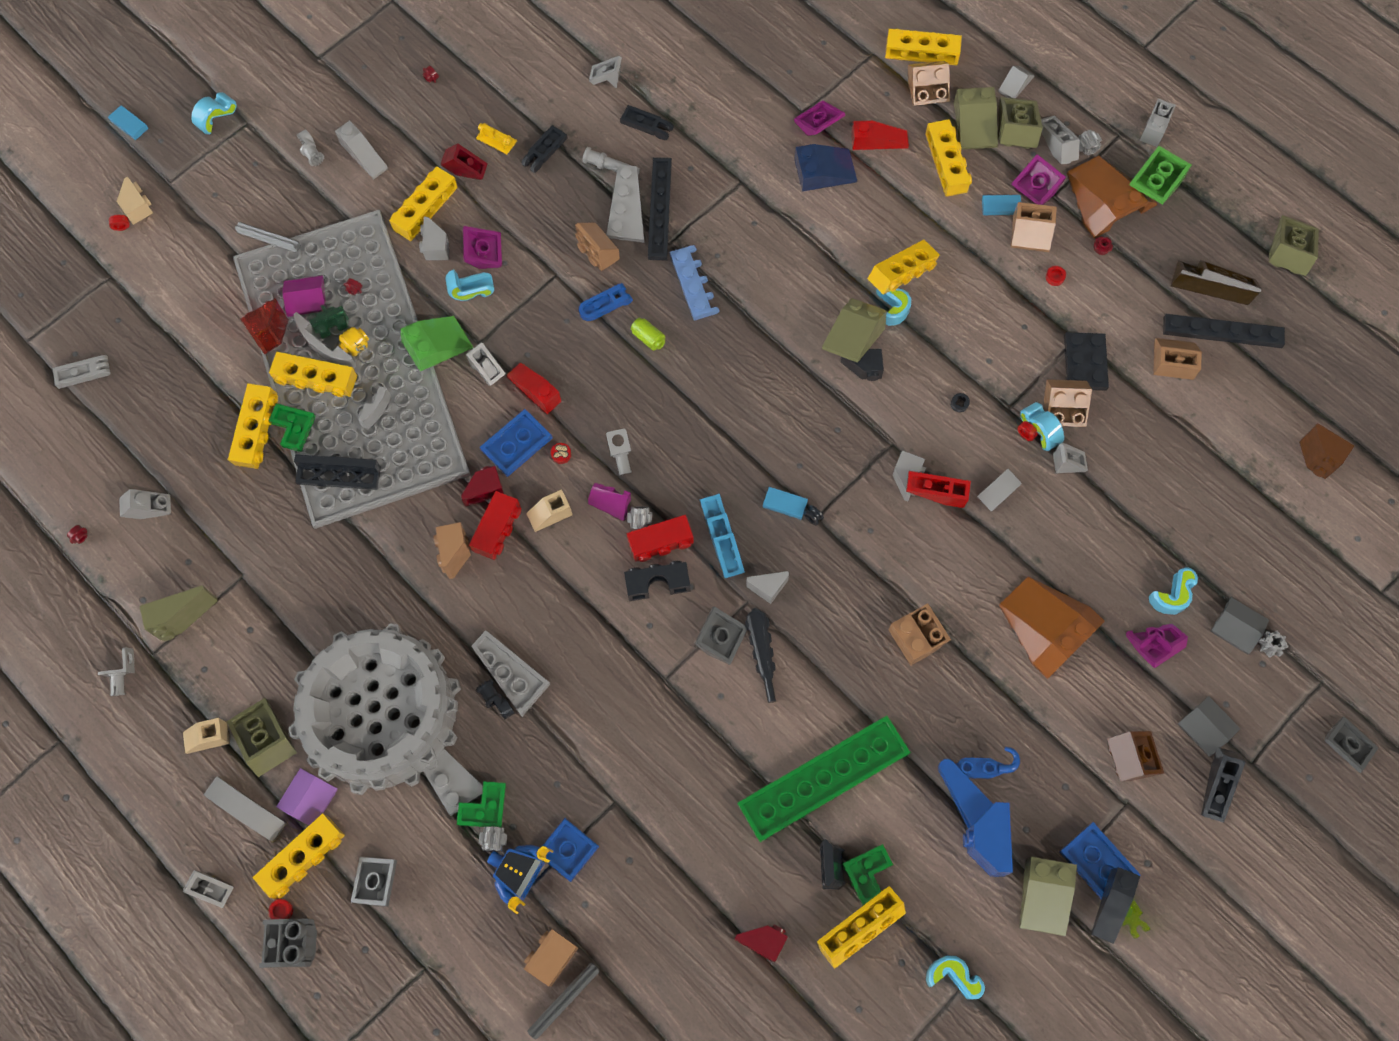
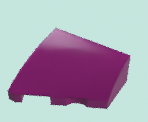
[588,483,631,521]
[1126,624,1188,668]

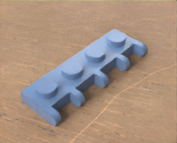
[670,245,719,320]

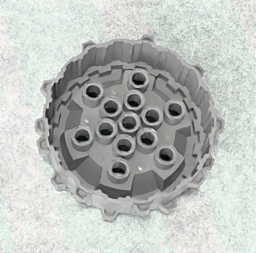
[288,623,461,795]

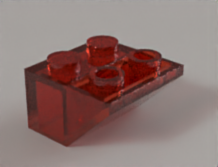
[240,298,289,354]

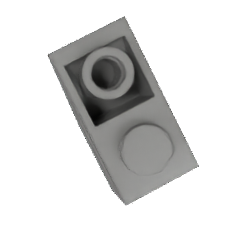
[1140,99,1176,147]
[419,217,449,260]
[892,451,926,502]
[119,489,171,519]

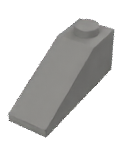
[1041,115,1080,164]
[335,120,388,180]

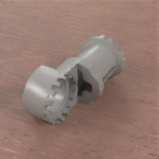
[297,129,324,167]

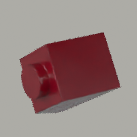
[440,143,488,180]
[461,466,504,507]
[734,924,788,963]

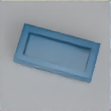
[108,105,149,140]
[981,195,1021,215]
[763,487,808,520]

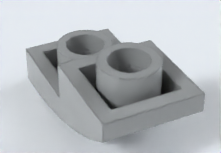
[358,386,391,429]
[977,469,1022,511]

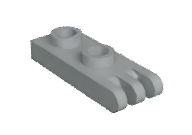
[53,355,110,389]

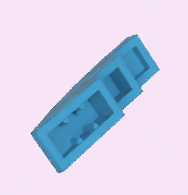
[699,494,745,578]

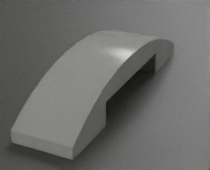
[293,312,357,369]
[203,776,287,842]

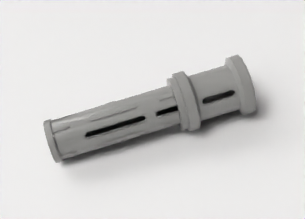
[582,147,640,175]

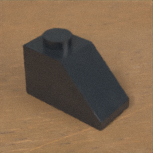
[840,349,884,381]

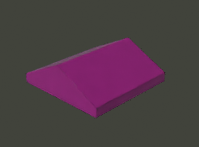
[794,100,845,136]
[1011,154,1066,205]
[463,226,502,269]
[282,275,326,317]

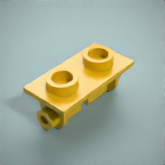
[476,123,517,155]

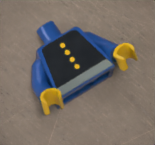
[487,845,554,914]

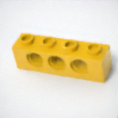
[885,29,962,65]
[925,119,972,197]
[389,166,458,241]
[867,239,940,295]
[269,352,357,397]
[228,383,278,469]
[252,813,345,899]
[817,886,906,969]

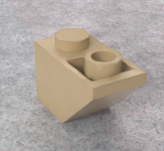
[117,177,153,225]
[526,490,572,532]
[183,718,230,754]

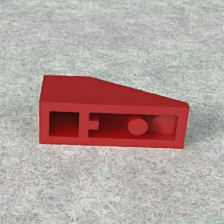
[851,120,909,150]
[506,362,562,414]
[906,471,971,508]

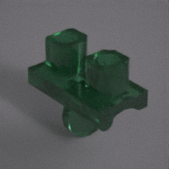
[309,304,349,339]

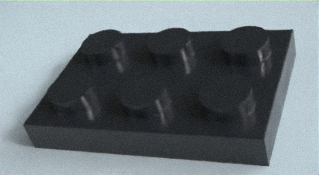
[1064,332,1109,391]

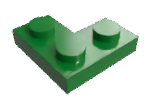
[269,403,316,452]
[457,781,506,828]
[842,844,893,906]

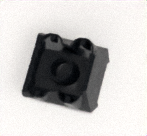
[820,839,847,890]

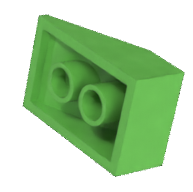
[1129,146,1192,205]
[400,316,473,371]

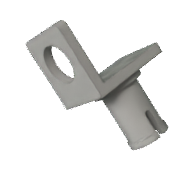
[606,429,632,475]
[98,647,135,696]

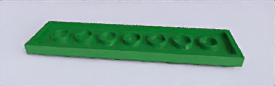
[737,716,911,843]

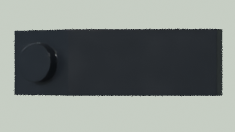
[1201,747,1246,823]
[1091,867,1140,944]

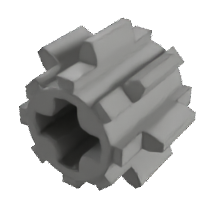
[1078,130,1102,156]
[627,506,652,529]
[1258,630,1288,658]
[479,827,507,851]

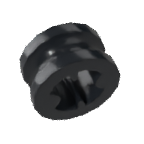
[950,393,970,413]
[804,505,824,526]

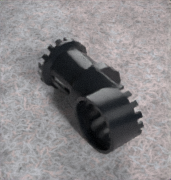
[476,679,515,720]

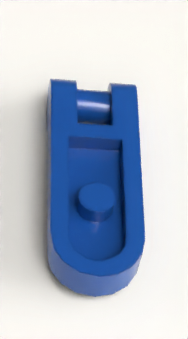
[579,283,633,321]

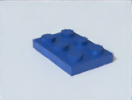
[480,409,553,477]
[1059,822,1141,899]

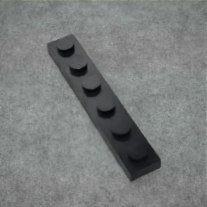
[648,157,672,261]
[1163,314,1285,348]

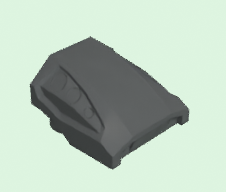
[259,919,317,968]

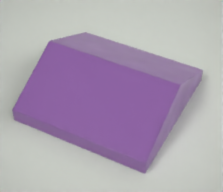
[276,768,338,825]

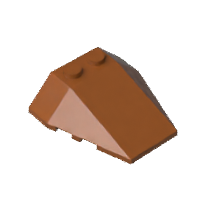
[1067,156,1158,238]
[999,577,1105,679]

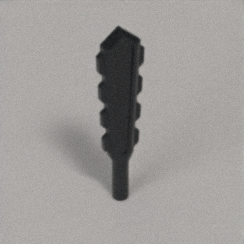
[745,608,776,703]

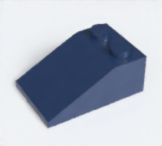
[794,144,857,192]

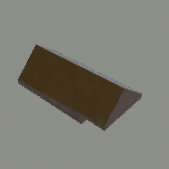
[1171,260,1262,305]

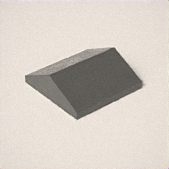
[1210,597,1269,655]
[694,606,747,665]
[1178,696,1240,757]
[1325,716,1378,773]
[351,857,397,907]

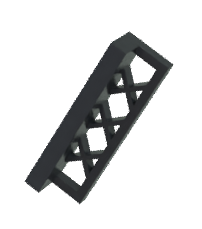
[294,454,381,490]

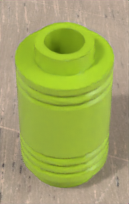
[631,318,665,351]

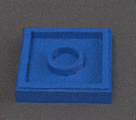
[542,818,599,882]

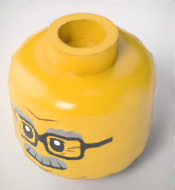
[338,327,369,356]

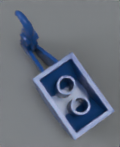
[938,747,1020,877]

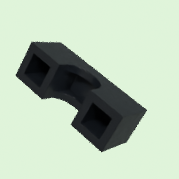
[624,561,691,602]

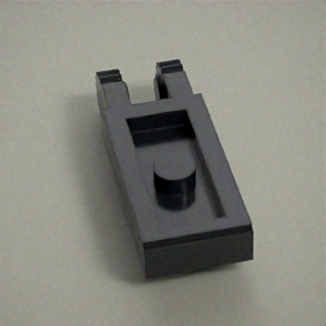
[620,105,674,141]
[521,125,568,173]

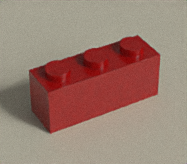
[469,491,521,560]
[626,514,694,562]

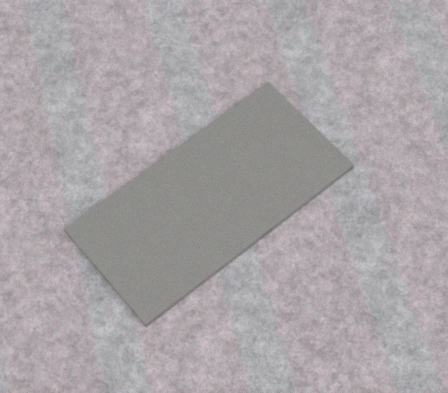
[233,209,471,529]

